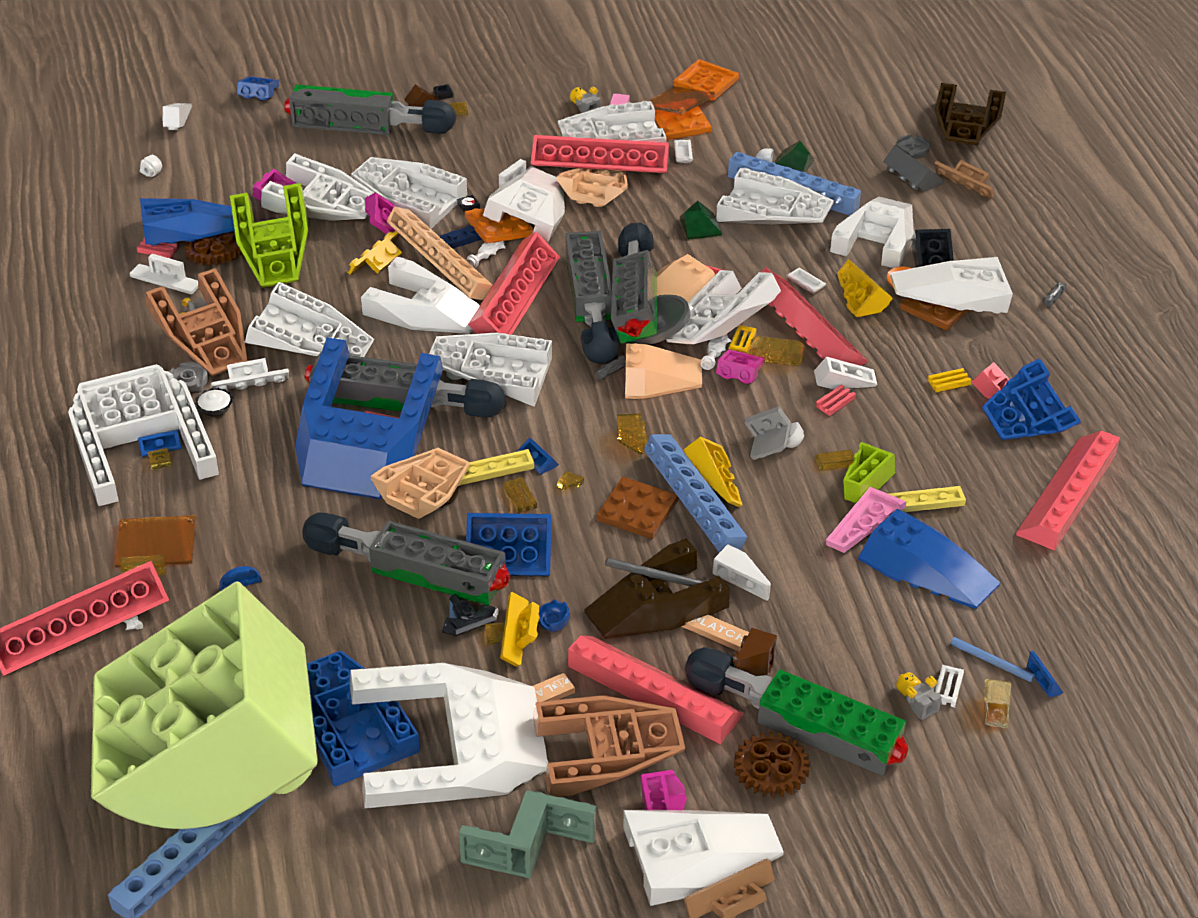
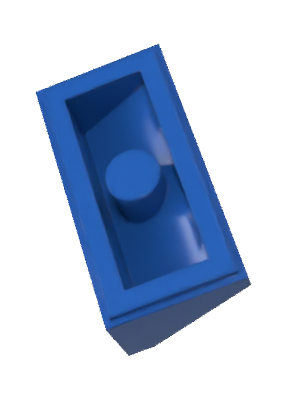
[138,430,182,457]
[516,438,559,474]
[1027,651,1063,698]

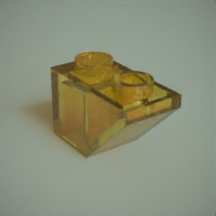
[617,413,647,455]
[984,678,1012,728]

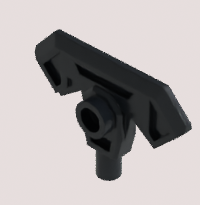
[442,594,499,636]

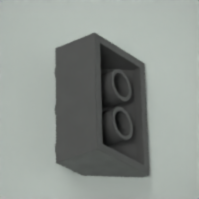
[883,145,944,192]

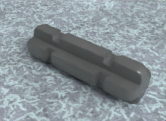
[1043,282,1066,307]
[595,355,626,380]

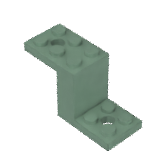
[459,790,596,879]

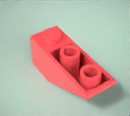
[972,362,1010,399]

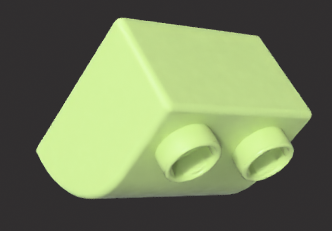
[91,582,317,829]

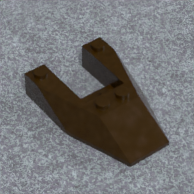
[935,83,1006,145]
[584,538,730,639]

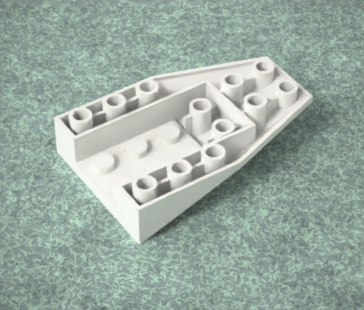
[558,101,666,143]
[351,157,467,229]
[483,167,565,242]
[716,168,834,224]
[890,257,1013,313]
[245,282,374,357]
[429,333,552,407]
[624,810,784,906]

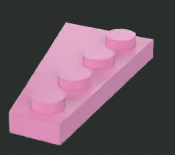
[826,487,906,553]

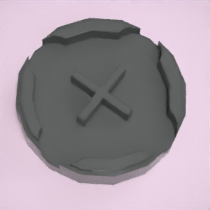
[896,135,929,158]

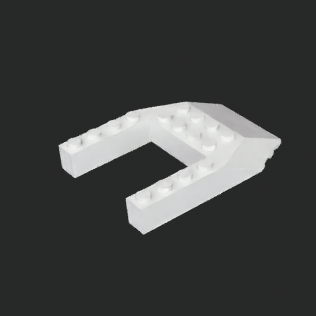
[68,364,219,506]
[350,663,548,808]

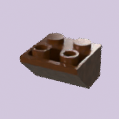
[733,628,777,676]

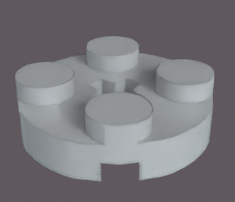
[170,362,208,393]

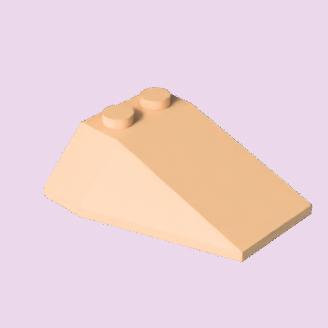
[556,168,628,207]
[657,254,715,303]
[625,343,702,399]
[371,448,470,519]

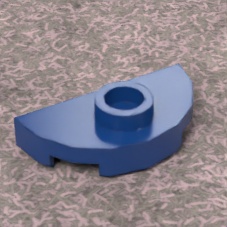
[219,566,262,591]

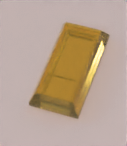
[814,449,854,471]

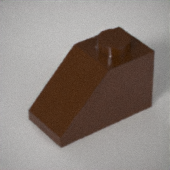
[404,84,440,107]

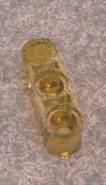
[748,336,805,366]

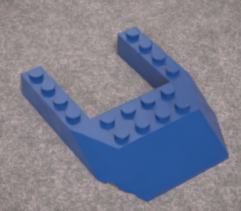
[295,337,443,499]

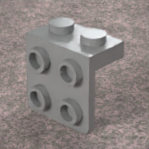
[744,406,791,460]

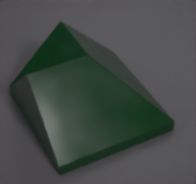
[774,140,814,172]
[680,200,722,240]

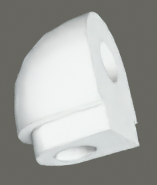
[756,148,773,162]
[140,155,162,177]
[786,422,804,448]

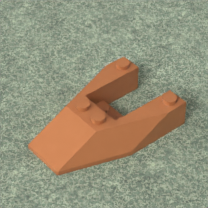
[146,268,247,376]
[533,695,685,797]

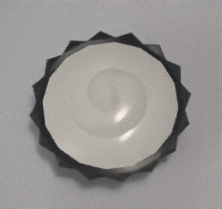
[195,388,233,417]

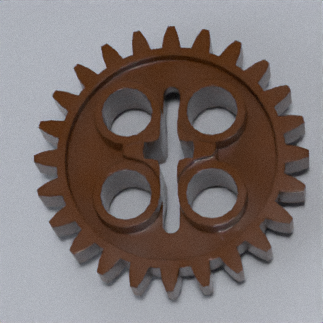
[184,231,241,266]
[734,731,810,798]

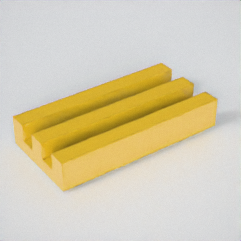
[729,325,757,354]
[928,368,971,392]

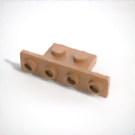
[934,160,994,199]
[684,858,774,918]

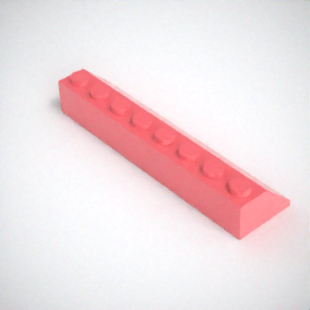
[531,135,669,173]
[468,231,560,335]
[761,267,868,366]
[1016,430,1120,551]
[0,561,169,676]
[568,635,744,744]

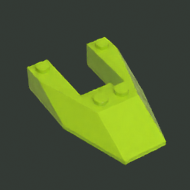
[230,183,308,288]

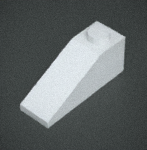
[163,103,192,130]
[814,357,877,390]
[713,544,771,601]

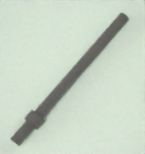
[605,557,706,587]

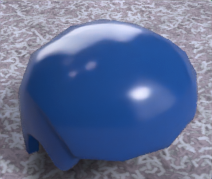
[538,599,570,632]

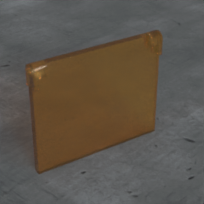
[649,86,715,115]
[115,515,197,568]

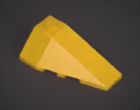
[837,259,893,317]
[683,436,742,507]

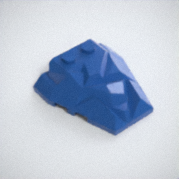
[982,358,1081,440]

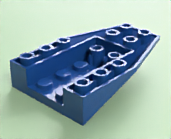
[140,198,235,246]
[307,650,420,787]

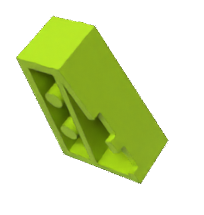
[843,442,895,503]

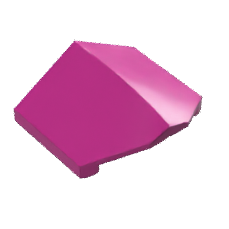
[640,770,687,810]

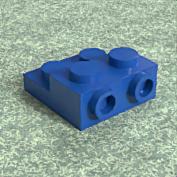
[237,76,279,100]

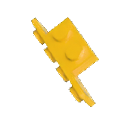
[347,231,402,275]
[500,592,540,667]

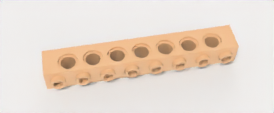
[386,207,493,300]

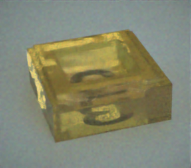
[147,448,172,470]

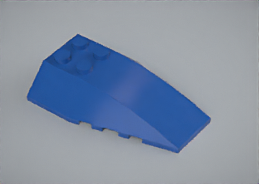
[858,509,1000,609]

